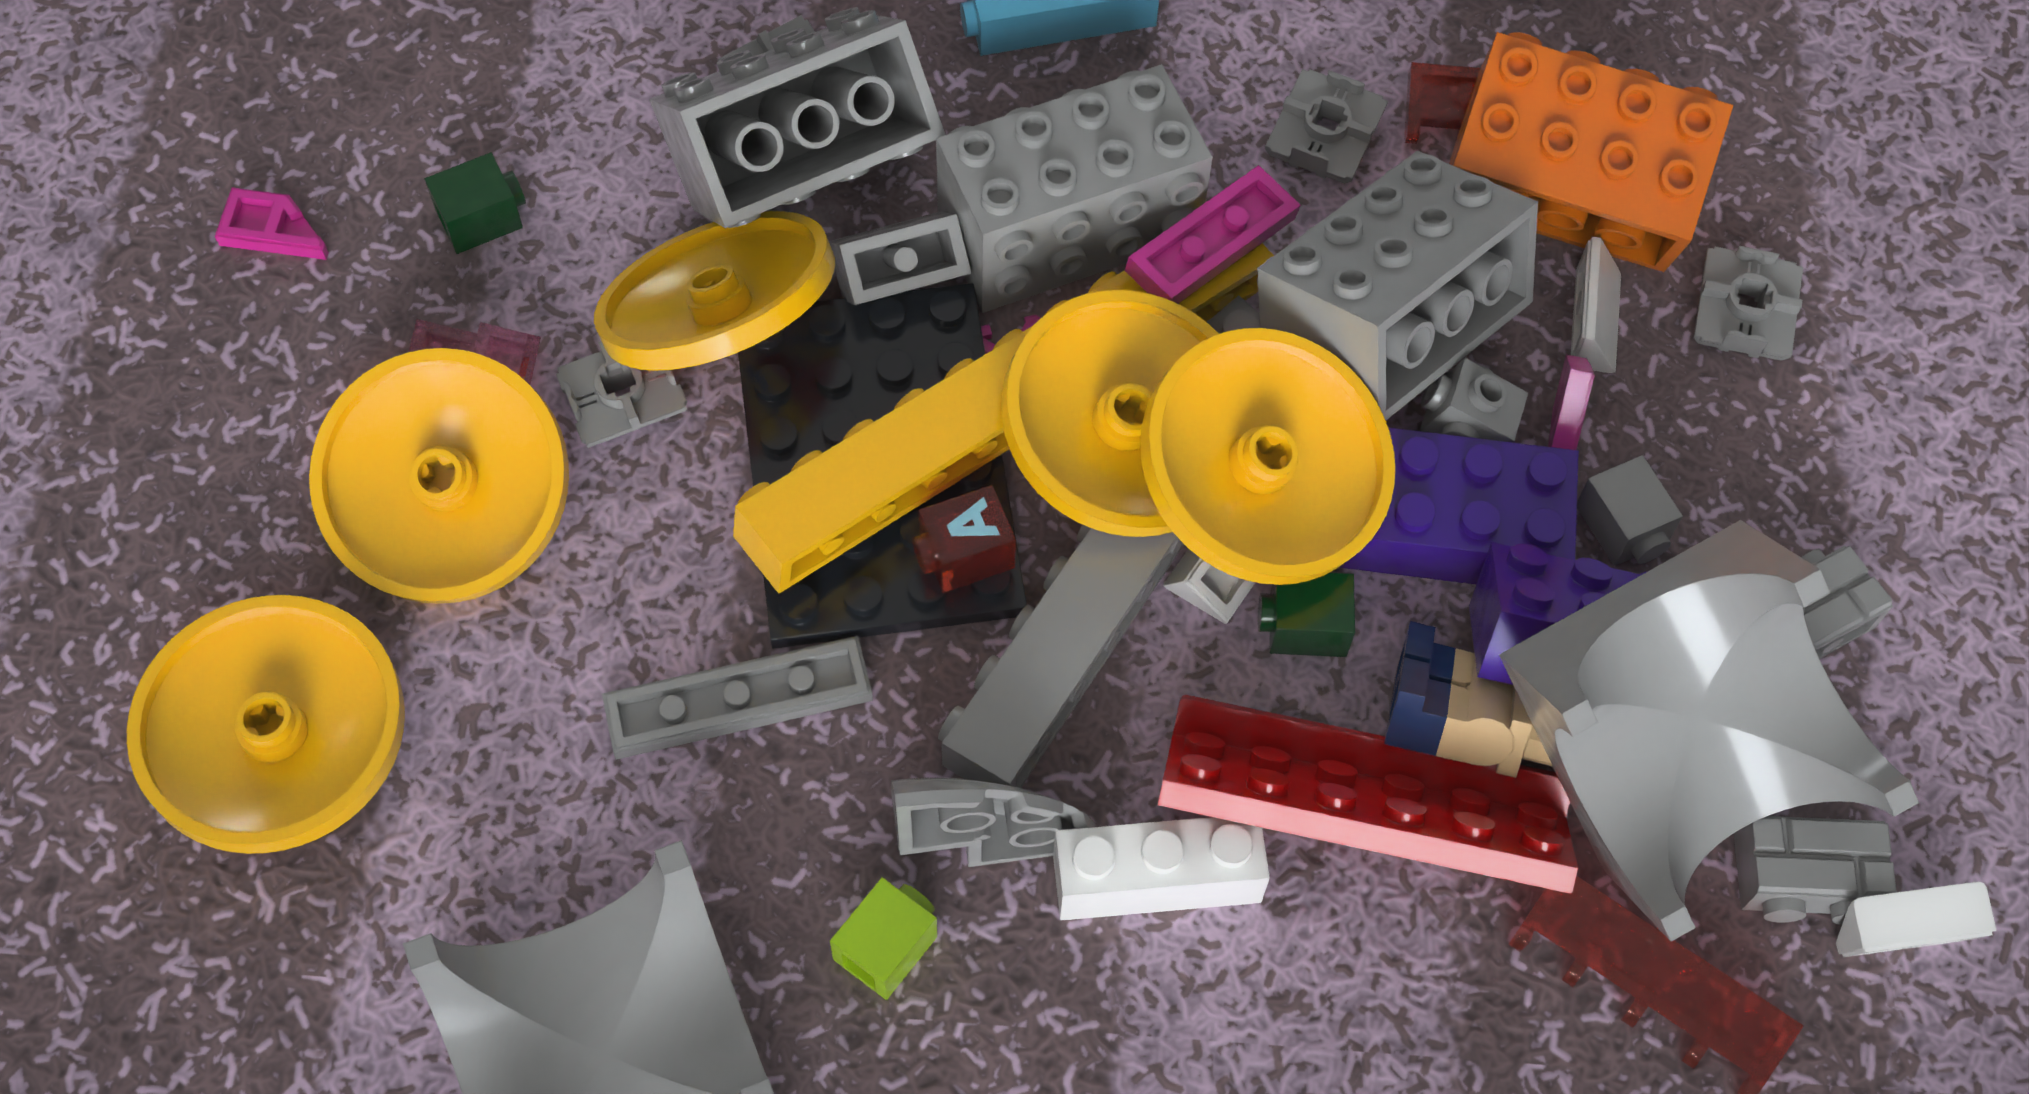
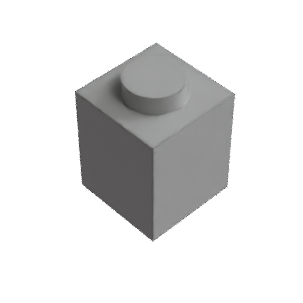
[1577,455,1683,566]

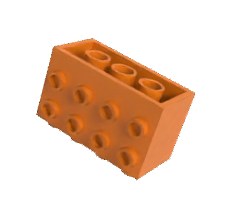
[1449,32,1734,272]

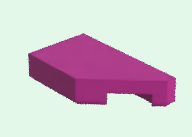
[215,187,329,260]
[1548,354,1595,450]

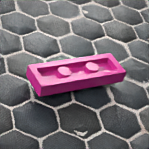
[1124,165,1301,304]

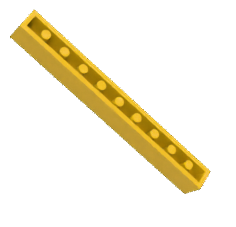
[733,243,1274,594]

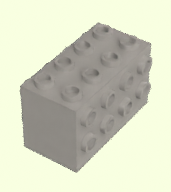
[649,7,945,228]
[936,64,1213,313]
[1257,151,1538,420]

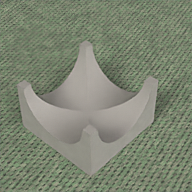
[1499,520,1919,941]
[403,840,774,1094]

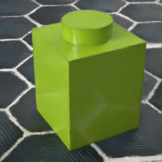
[830,877,937,1000]

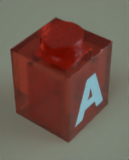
[912,485,1016,593]

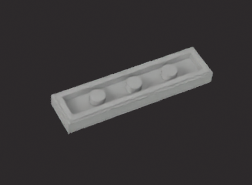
[602,636,873,760]

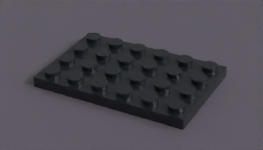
[738,283,1027,649]

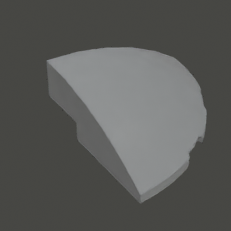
[891,778,1096,867]

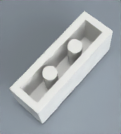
[1053,817,1270,920]

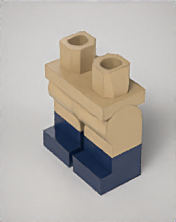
[1384,621,1552,778]

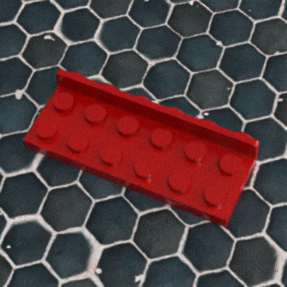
[1158,695,1578,894]

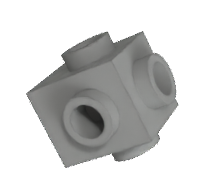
[1420,358,1528,442]

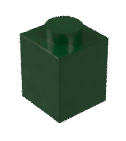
[424,152,526,254]
[1258,573,1355,657]

